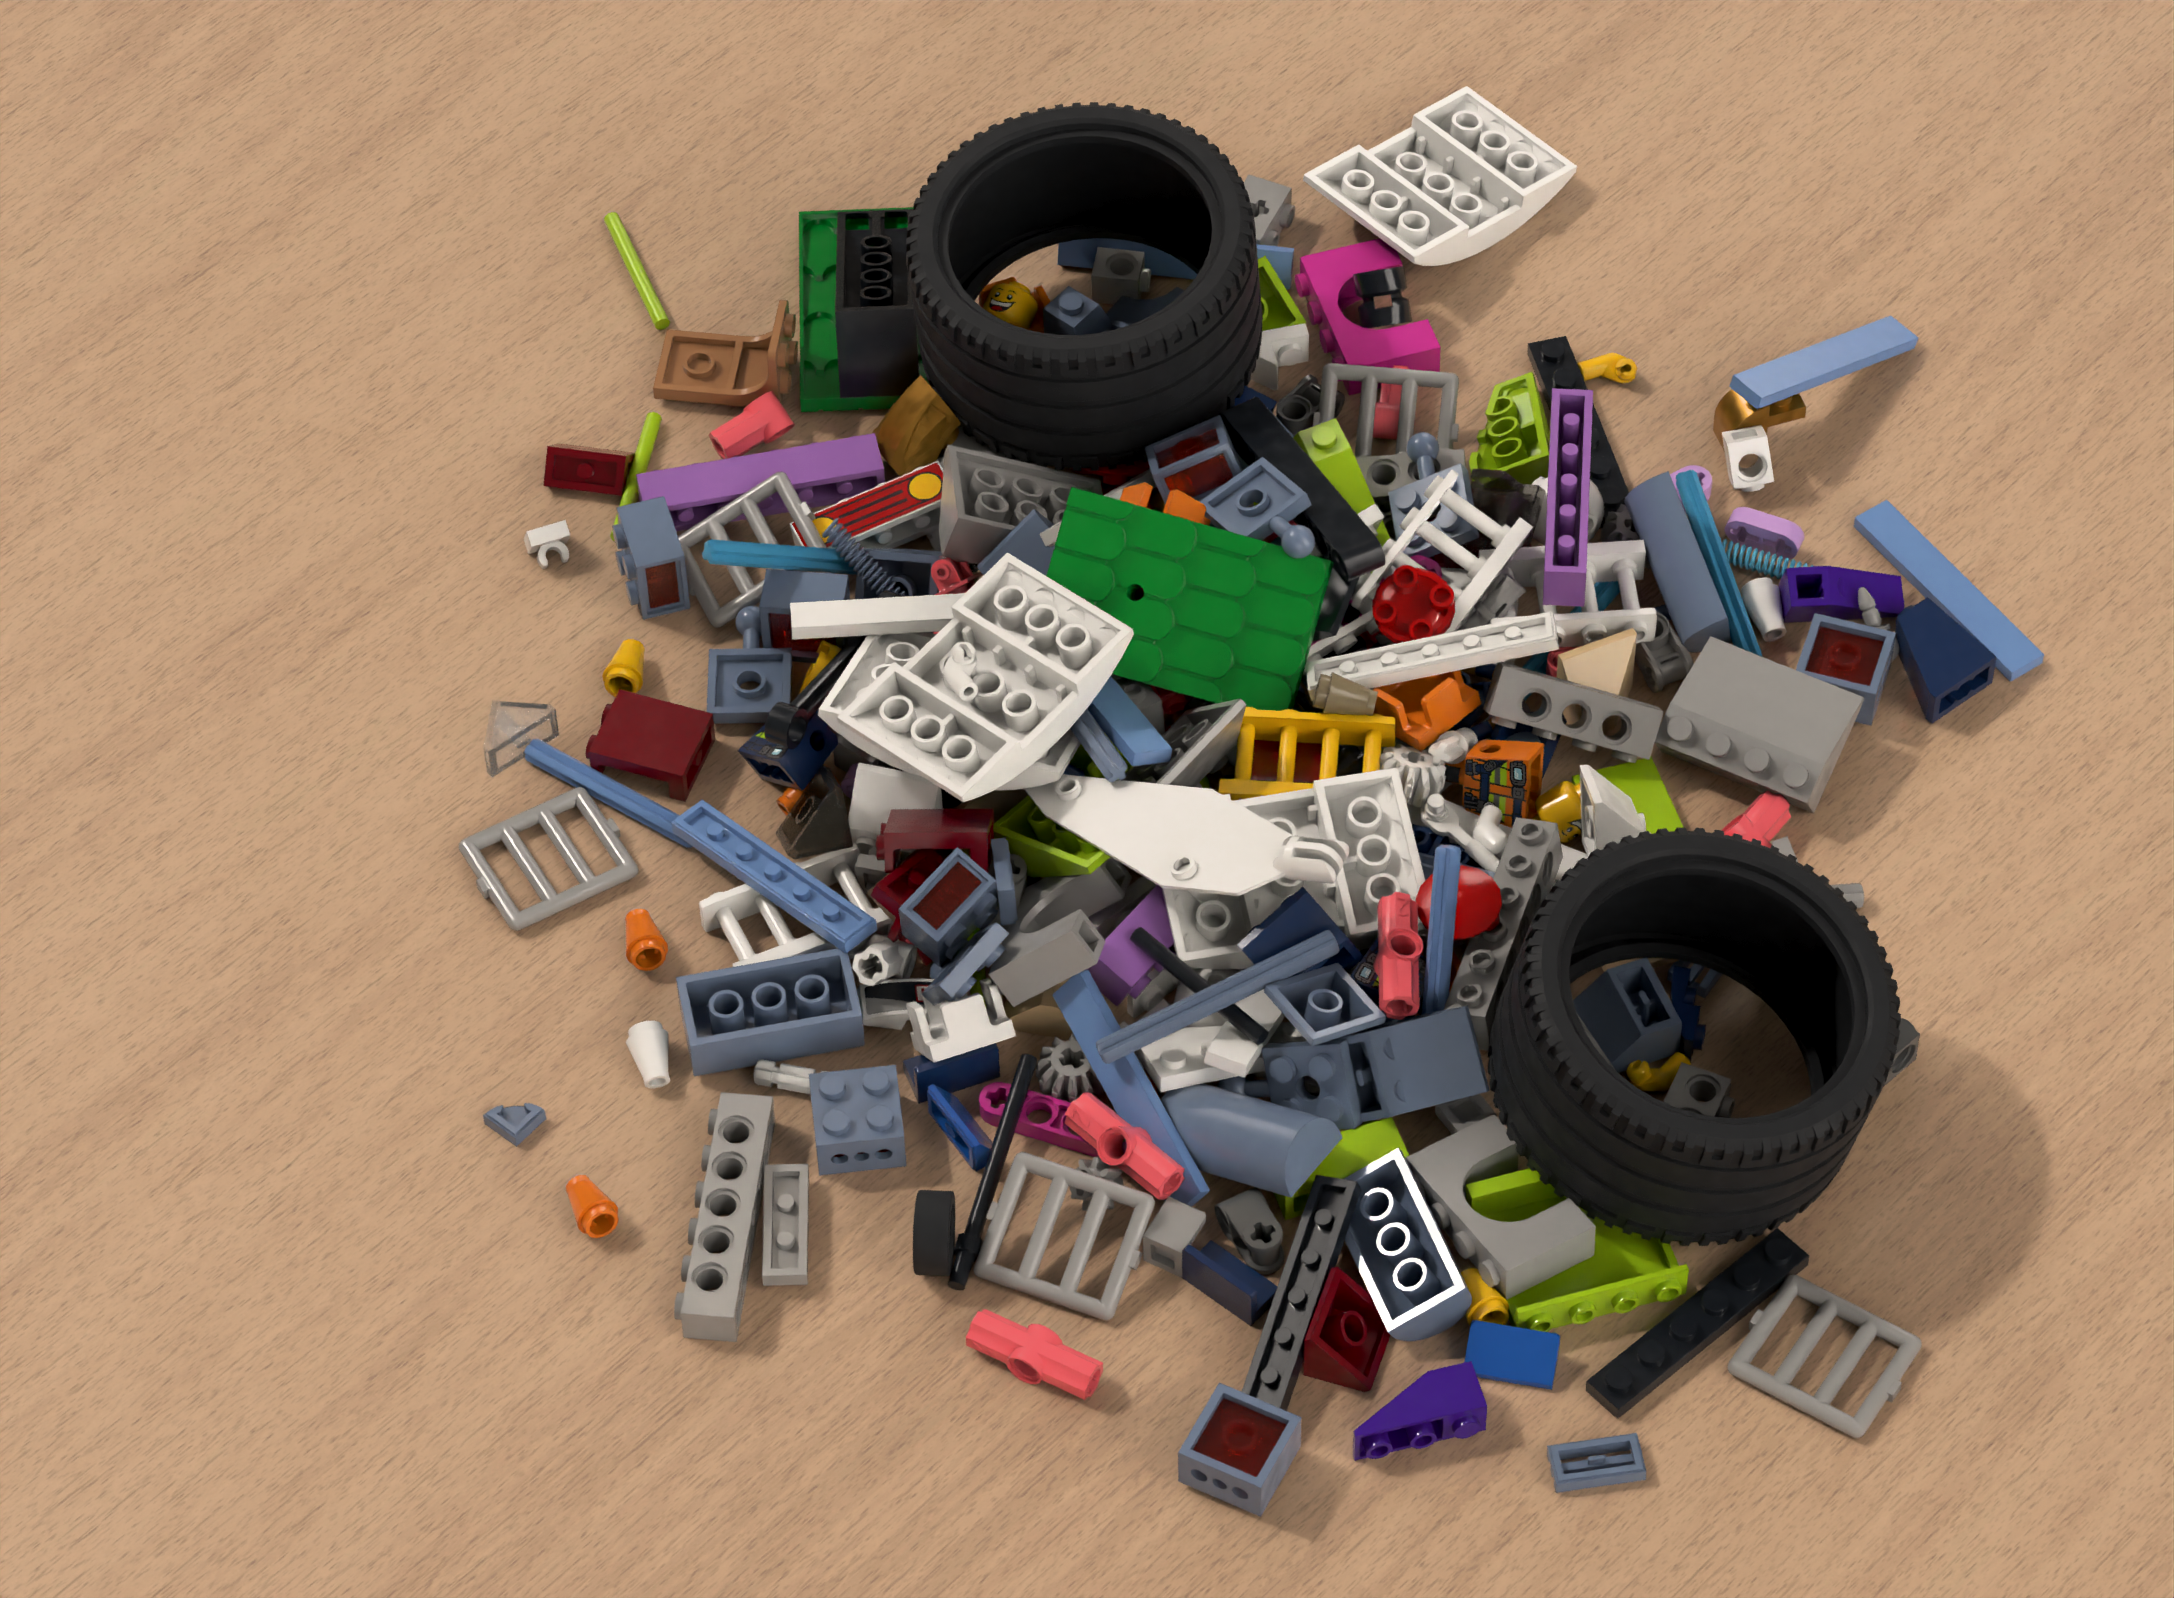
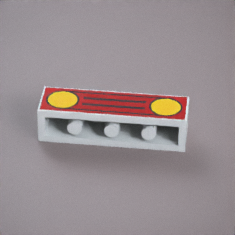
[789,461,944,573]

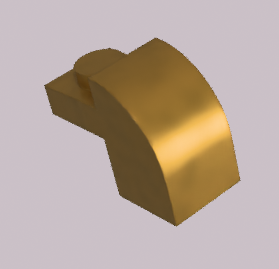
[1713,389,1806,452]

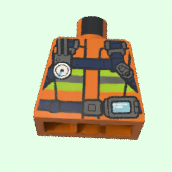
[1445,739,1544,828]

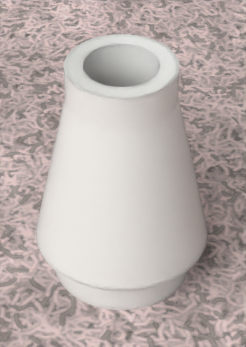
[1741,577,1787,641]
[626,1021,670,1089]

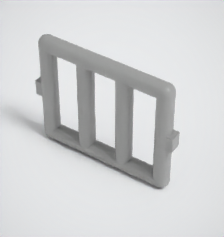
[1313,363,1459,485]
[678,472,827,628]
[459,787,639,931]
[974,1152,1155,1320]
[1728,1274,1922,1438]

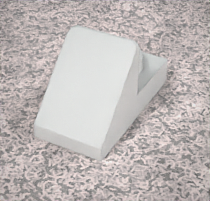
[1251,323,1309,390]

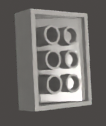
[939,445,1103,564]
[1654,636,1865,813]
[1123,699,1246,788]

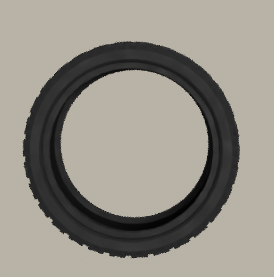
[906,102,1263,471]
[1488,827,1901,1246]

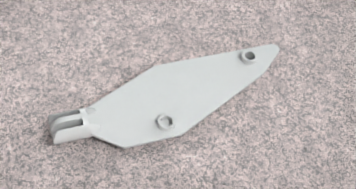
[1024,774,1349,896]

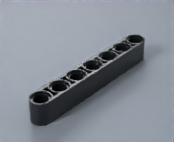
[1219,397,1385,582]

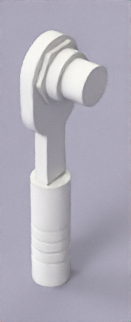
[1421,794,1500,872]

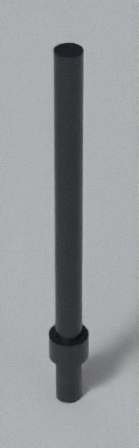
[948,1054,1037,1290]

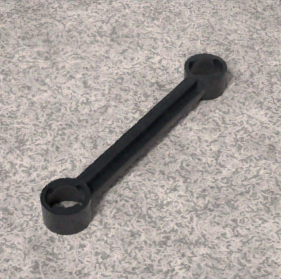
[764,590,905,749]

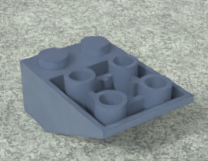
[1333,1005,1490,1122]

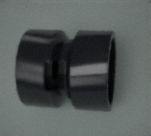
[1353,266,1412,328]

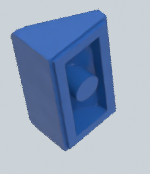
[927,1084,993,1172]
[1464,1320,1561,1390]

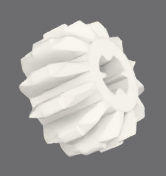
[1380,744,1446,808]

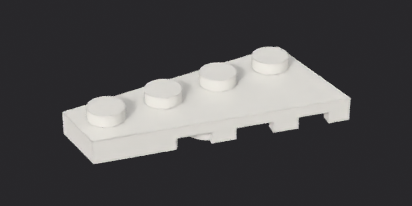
[1134,1022,1307,1092]

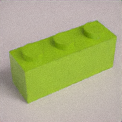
[1273,1117,1410,1220]

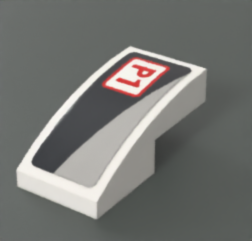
[857,978,934,1030]

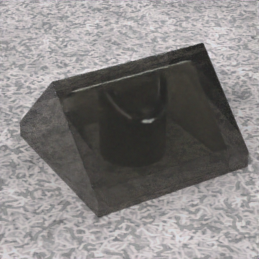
[776,764,853,860]

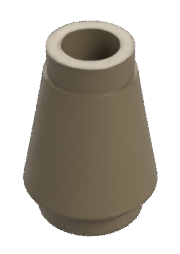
[1313,672,1378,716]

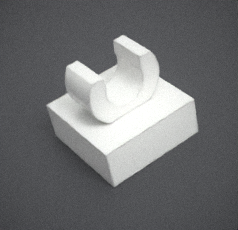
[524,520,570,569]

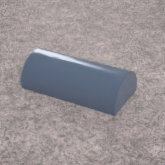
[1624,471,1731,652]
[1161,1083,1342,1198]
[1344,1148,1472,1341]

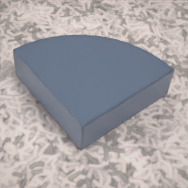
[483,1103,546,1147]

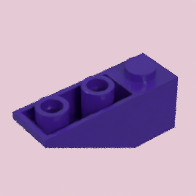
[1778,566,1905,623]
[1353,1361,1487,1461]

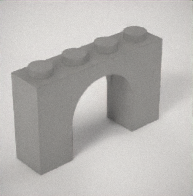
[989,857,1132,1007]
[1406,1114,1596,1300]

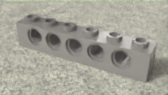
[1443,817,1563,1051]
[674,1092,775,1342]

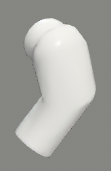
[943,642,978,701]
[1473,805,1508,860]

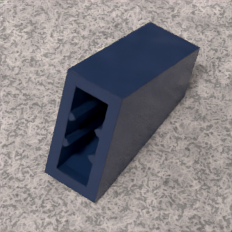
[1895,597,1997,724]

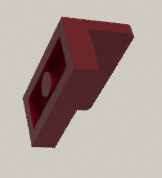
[543,443,635,496]
[870,849,954,943]

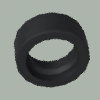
[913,1190,956,1276]

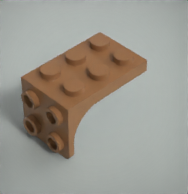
[653,300,798,407]

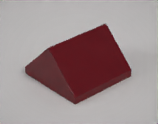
[1303,1266,1391,1392]

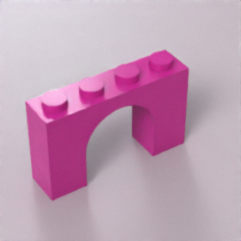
[1295,238,1441,396]

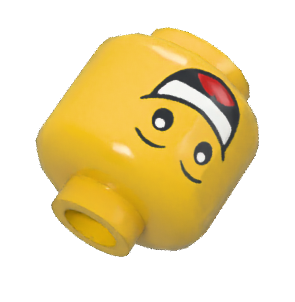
[982,282,1038,329]
[1532,781,1582,843]

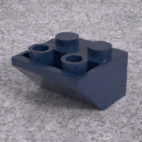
[1237,886,1364,978]

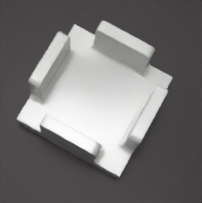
[906,978,1016,1063]

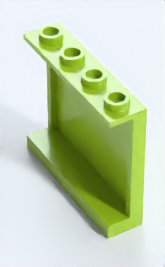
[1465,1168,1689,1332]

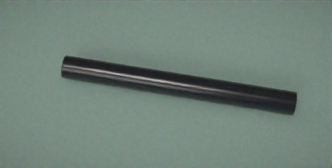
[1130,927,1269,1045]

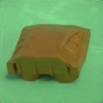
[872,375,961,476]

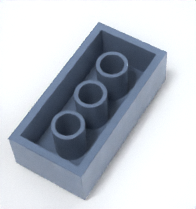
[676,948,865,1077]

